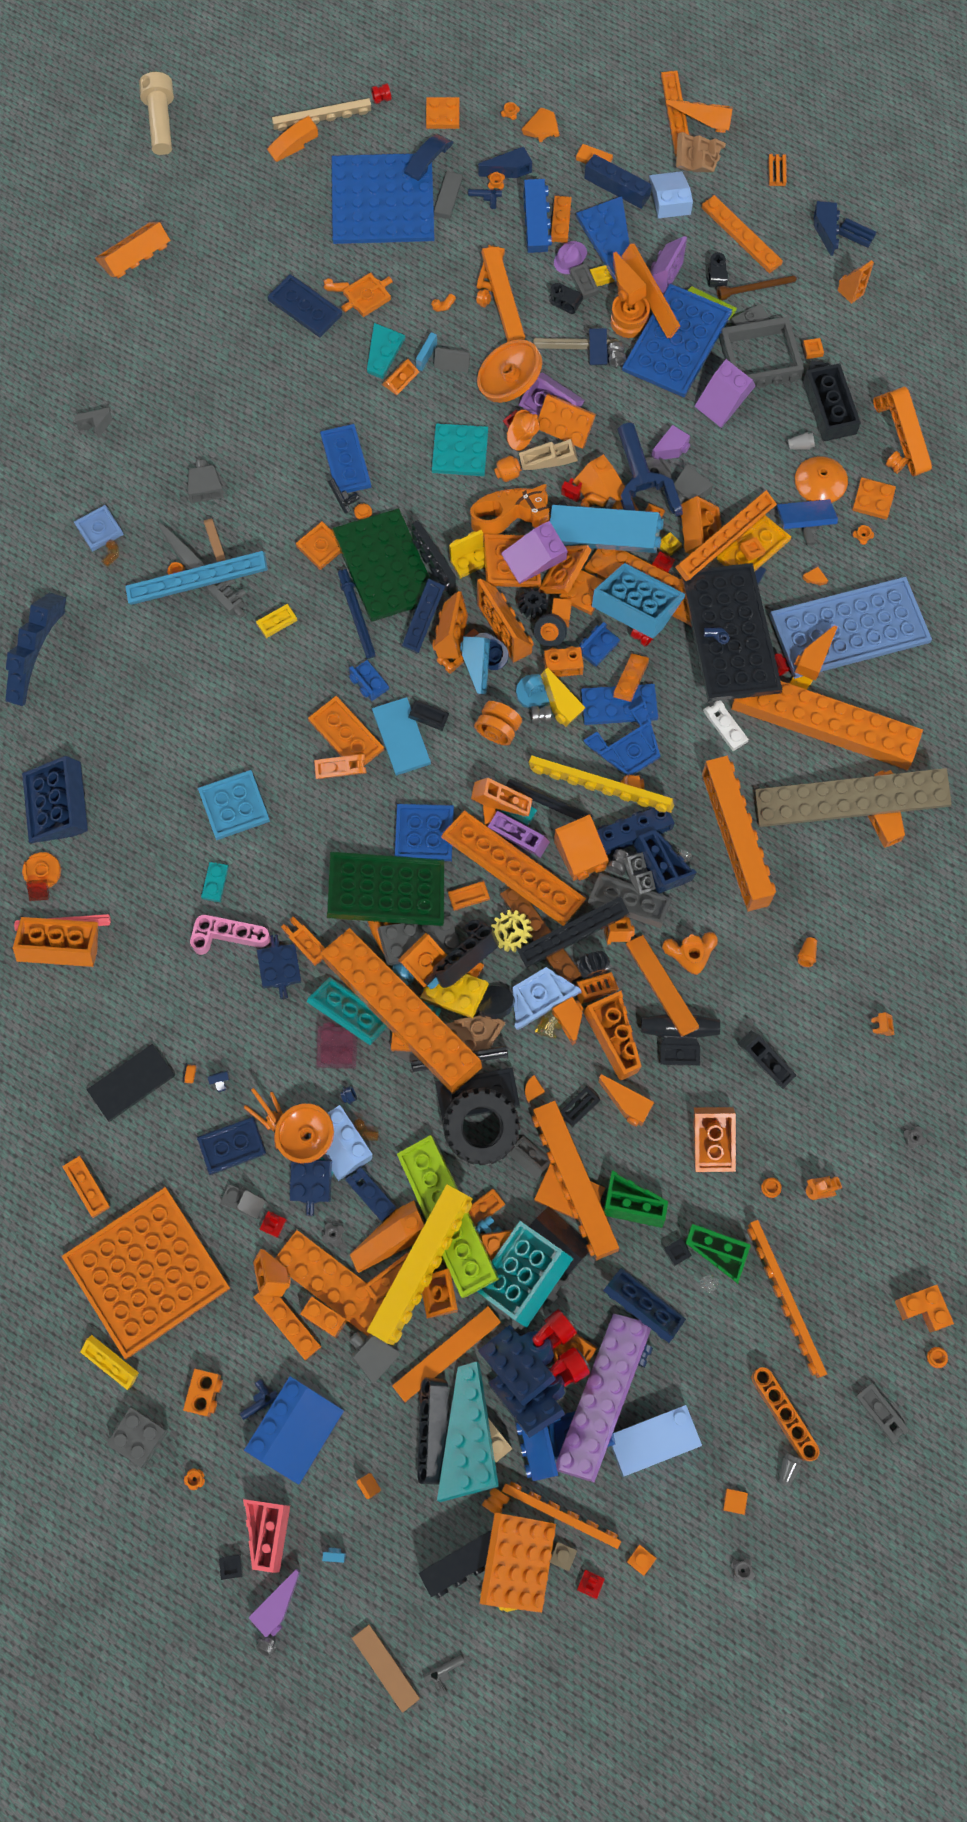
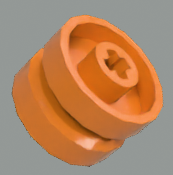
[610,296,650,338]
[474,701,522,745]

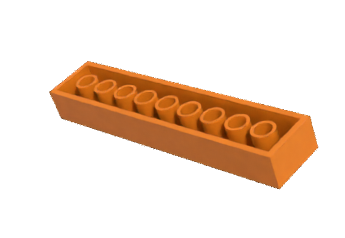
[731,681,923,770]
[321,928,482,1094]

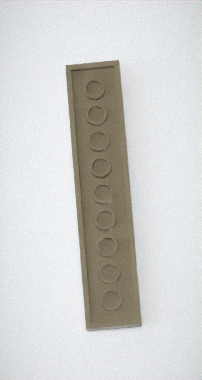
[755,768,952,827]

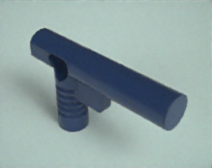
[468,189,502,209]
[240,1379,278,1420]

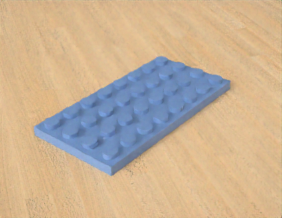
[770,577,932,679]

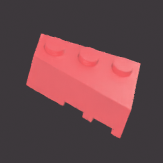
[243,1499,290,1573]

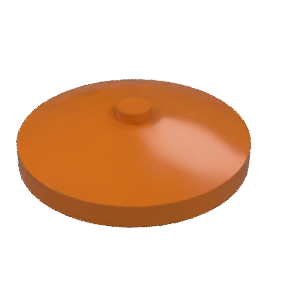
[477,339,542,403]

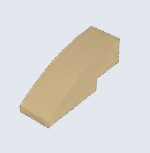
[519,439,578,470]

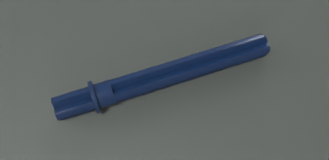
[338,569,375,659]

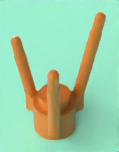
[244,1088,283,1132]

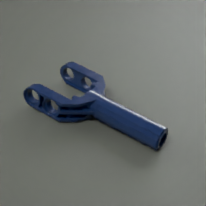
[617,423,683,517]

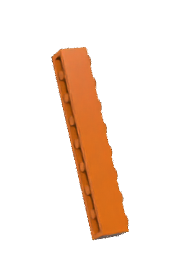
[531,1101,619,1260]

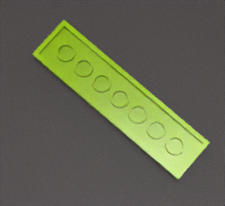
[397,1135,499,1298]

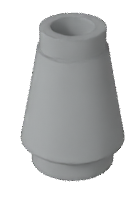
[788,432,815,450]

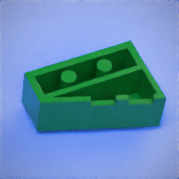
[604,1170,668,1228]
[685,1224,751,1284]

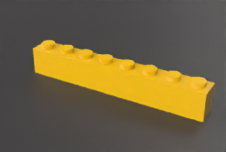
[367,1185,473,1345]

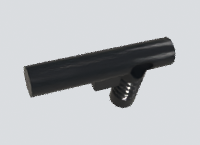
[328,478,360,514]

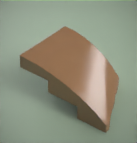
[676,132,726,173]

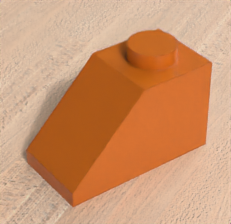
[552,997,583,1045]
[253,1249,290,1297]

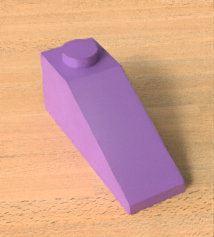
[488,811,550,858]
[249,1569,300,1637]

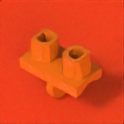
[806,1176,842,1200]

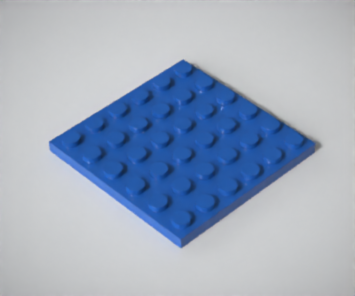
[332,154,434,244]

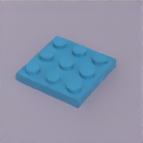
[198,770,270,840]

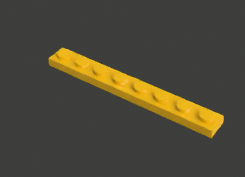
[529,755,674,813]

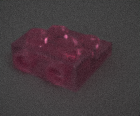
[316,1023,358,1069]

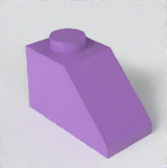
[652,425,690,460]

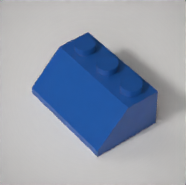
[515,1423,558,1482]

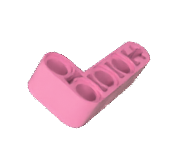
[190,915,271,955]

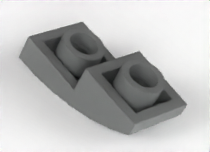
[623,852,656,894]

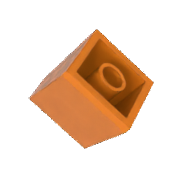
[554,815,609,881]

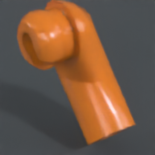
[324,278,349,292]
[431,294,456,312]

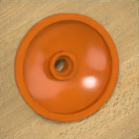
[795,456,848,503]
[275,1104,334,1164]

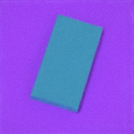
[372,697,431,775]

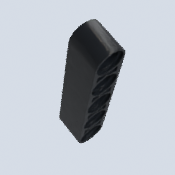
[417,1378,448,1485]

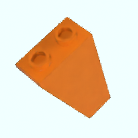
[868,770,905,848]

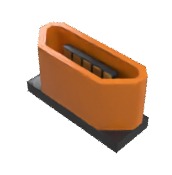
[182,1063,196,1084]

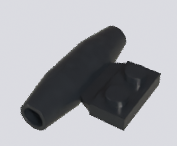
[641,1014,720,1066]

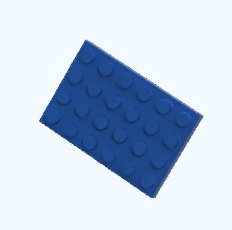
[622,284,732,398]

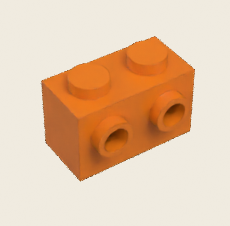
[544,646,584,677]

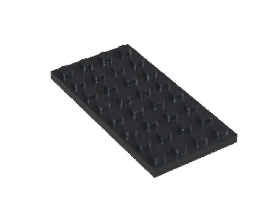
[681,563,782,702]

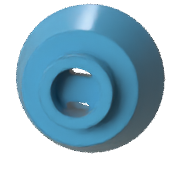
[392,963,414,985]

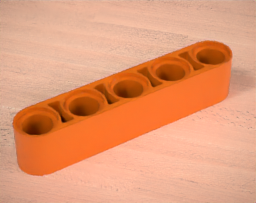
[751,1367,819,1461]

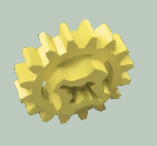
[491,910,533,952]

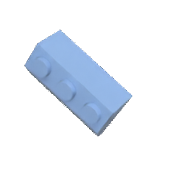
[308,1105,373,1181]

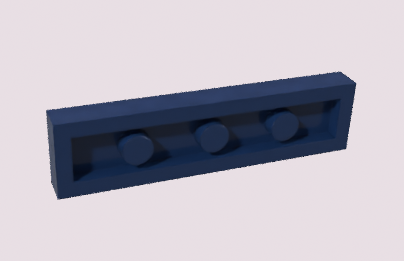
[401,579,445,654]

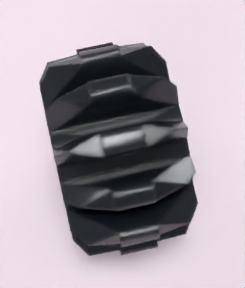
[518,587,549,619]
[577,951,611,978]

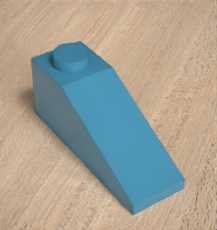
[460,637,490,695]

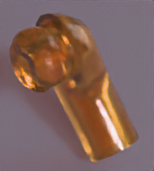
[353,1119,379,1141]

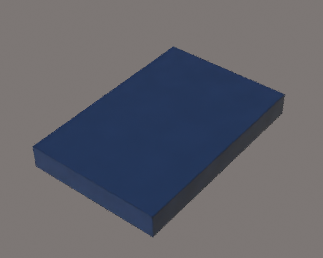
[197,1117,267,1175]

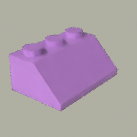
[651,236,687,295]
[519,372,584,418]

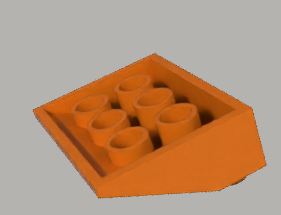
[477,579,534,663]

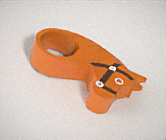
[470,484,549,536]

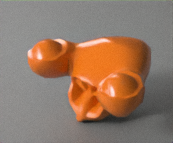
[662,932,718,975]

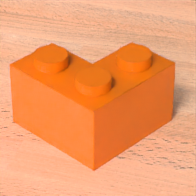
[895,1285,954,1333]

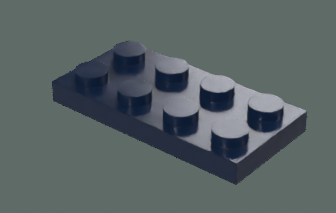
[268,274,342,338]
[603,1268,686,1343]

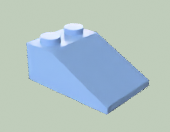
[649,171,693,218]

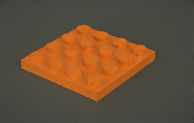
[479,1513,556,1613]

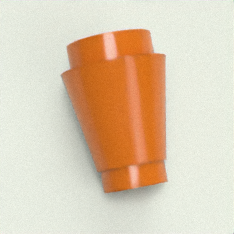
[797,937,817,967]

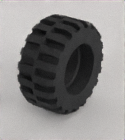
[443,1088,520,1165]

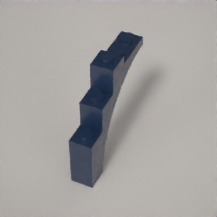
[5,592,66,706]

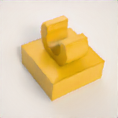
[660,532,682,556]

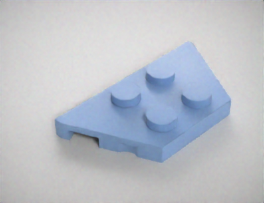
[513,967,582,1030]

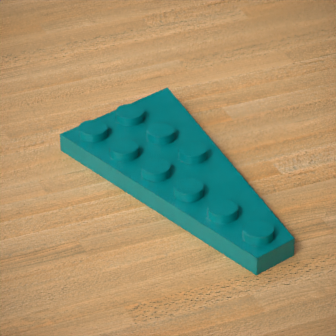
[437,1362,499,1502]

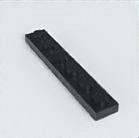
[517,896,630,968]

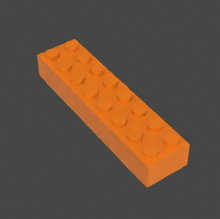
[702,755,776,912]

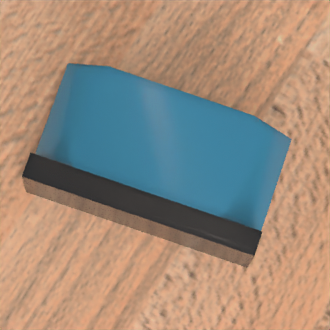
[424,972,439,989]

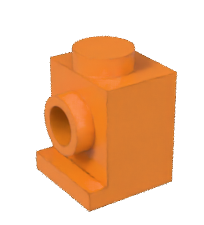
[604,917,635,945]

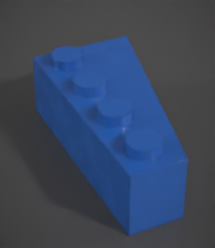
[523,179,552,253]

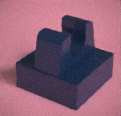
[208,1070,230,1092]

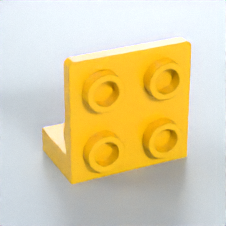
[449,530,485,579]

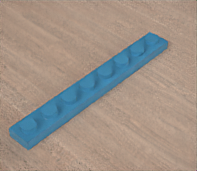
[125,551,268,605]

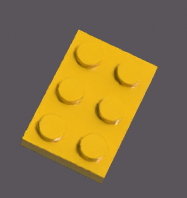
[420,974,489,1018]

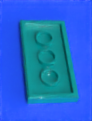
[307,977,387,1045]

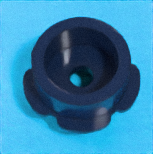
[340,1086,357,1105]

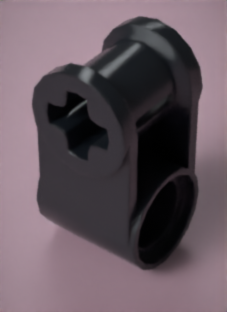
[708,252,728,287]
[549,283,583,314]

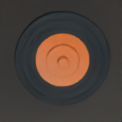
[534,614,567,647]

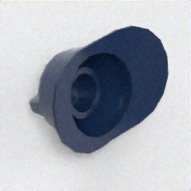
[474,633,509,670]

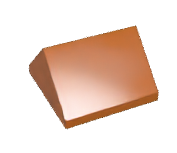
[422,1269,458,1318]

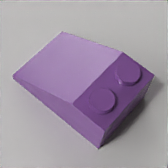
[695,359,755,428]
[501,521,567,584]

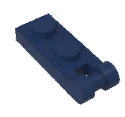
[345,1167,397,1222]

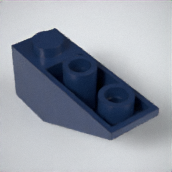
[478,147,532,178]
[814,201,840,256]

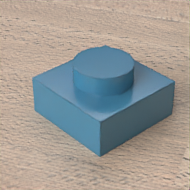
[322,1548,346,1563]

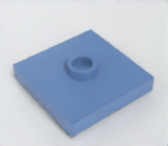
[74,505,124,552]

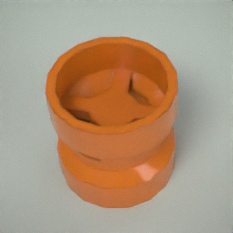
[482,1488,510,1514]

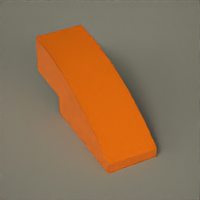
[267,116,318,162]

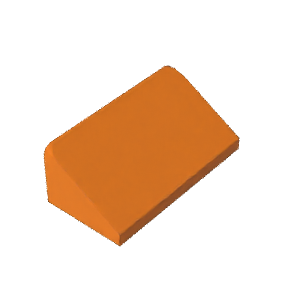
[382,359,419,395]

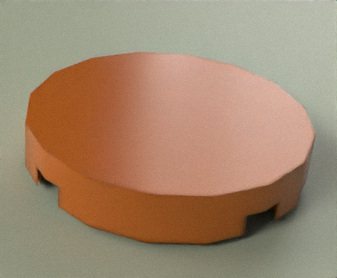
[22,852,61,890]

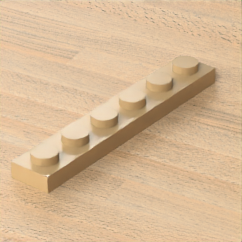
[272,98,371,131]

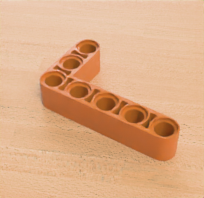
[873,386,932,476]

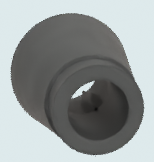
[778,1453,803,1487]

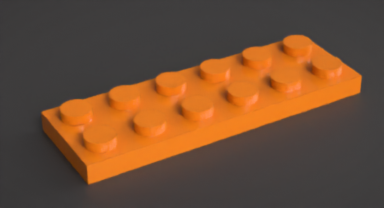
[275,1230,385,1336]

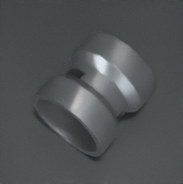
[607,342,626,367]
[531,705,551,725]
[607,849,630,876]

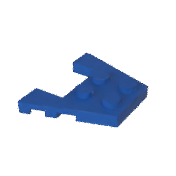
[583,702,660,775]

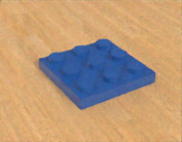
[395,804,454,861]

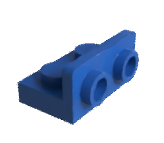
[580,622,620,667]
[349,660,389,701]

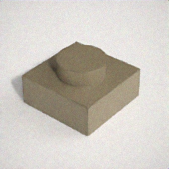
[550,1542,577,1571]

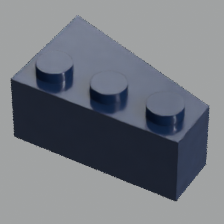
[634,830,697,894]

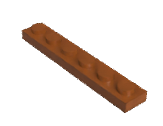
[500,888,581,983]

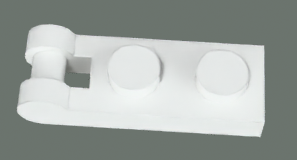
[703,700,749,751]

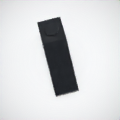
[738,1030,797,1089]

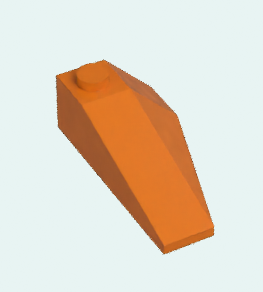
[666,99,733,133]

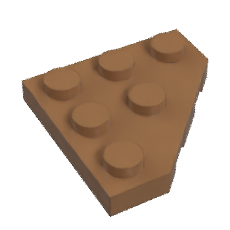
[446,1015,505,1062]

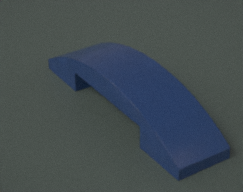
[404,134,454,181]

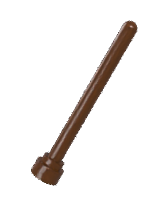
[717,275,797,301]

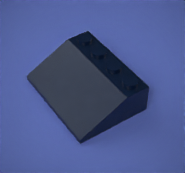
[22,756,88,843]

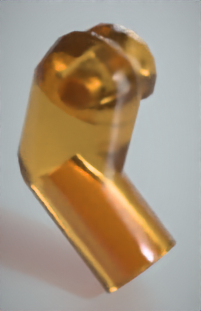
[101,540,119,567]

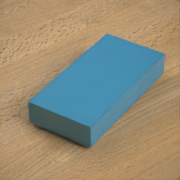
[416,332,437,371]

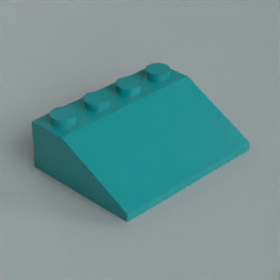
[476,1221,574,1328]

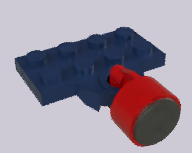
[478,1309,578,1406]
[488,1347,590,1438]

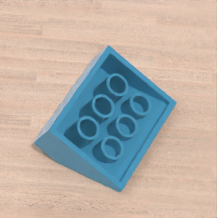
[592,563,685,638]

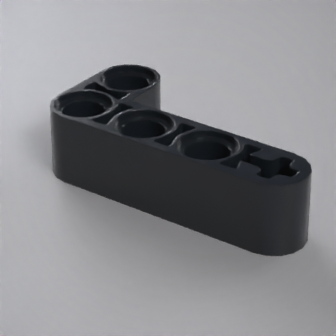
[433,920,499,988]

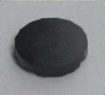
[477,986,514,1019]

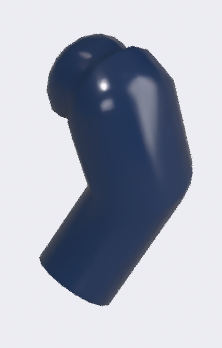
[703,628,730,644]

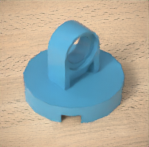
[516,674,549,709]

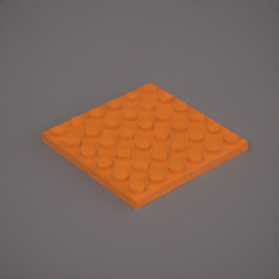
[62,1187,231,1360]

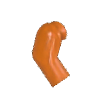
[581,493,607,508]

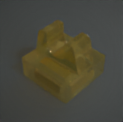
[535,1015,562,1039]

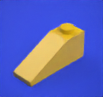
[541,667,585,727]

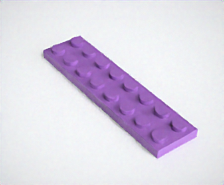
[556,1314,651,1482]

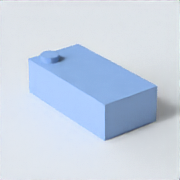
[611,1405,702,1477]

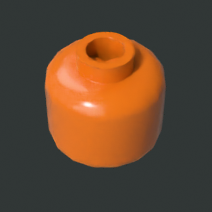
[494,456,522,482]

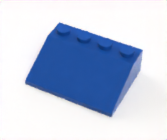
[244,1377,344,1485]

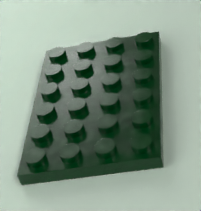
[332,508,430,622]
[327,852,444,926]

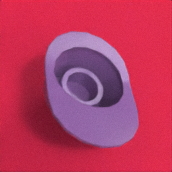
[554,241,587,274]

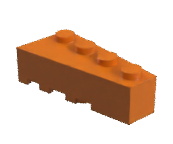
[584,991,642,1081]

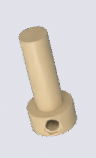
[139,72,174,155]

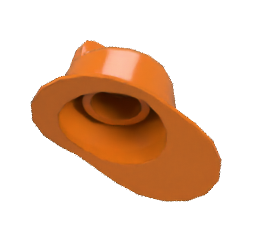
[507,410,539,451]

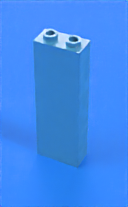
[550,505,663,553]

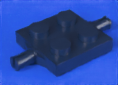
[257,934,301,999]
[290,1159,332,1216]

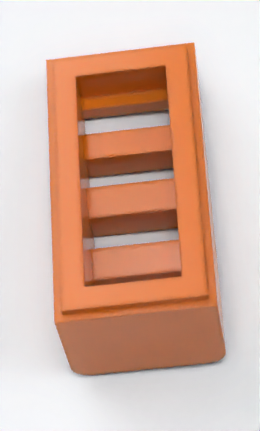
[575,972,619,1004]

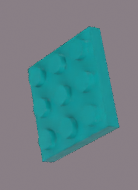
[432,424,488,476]

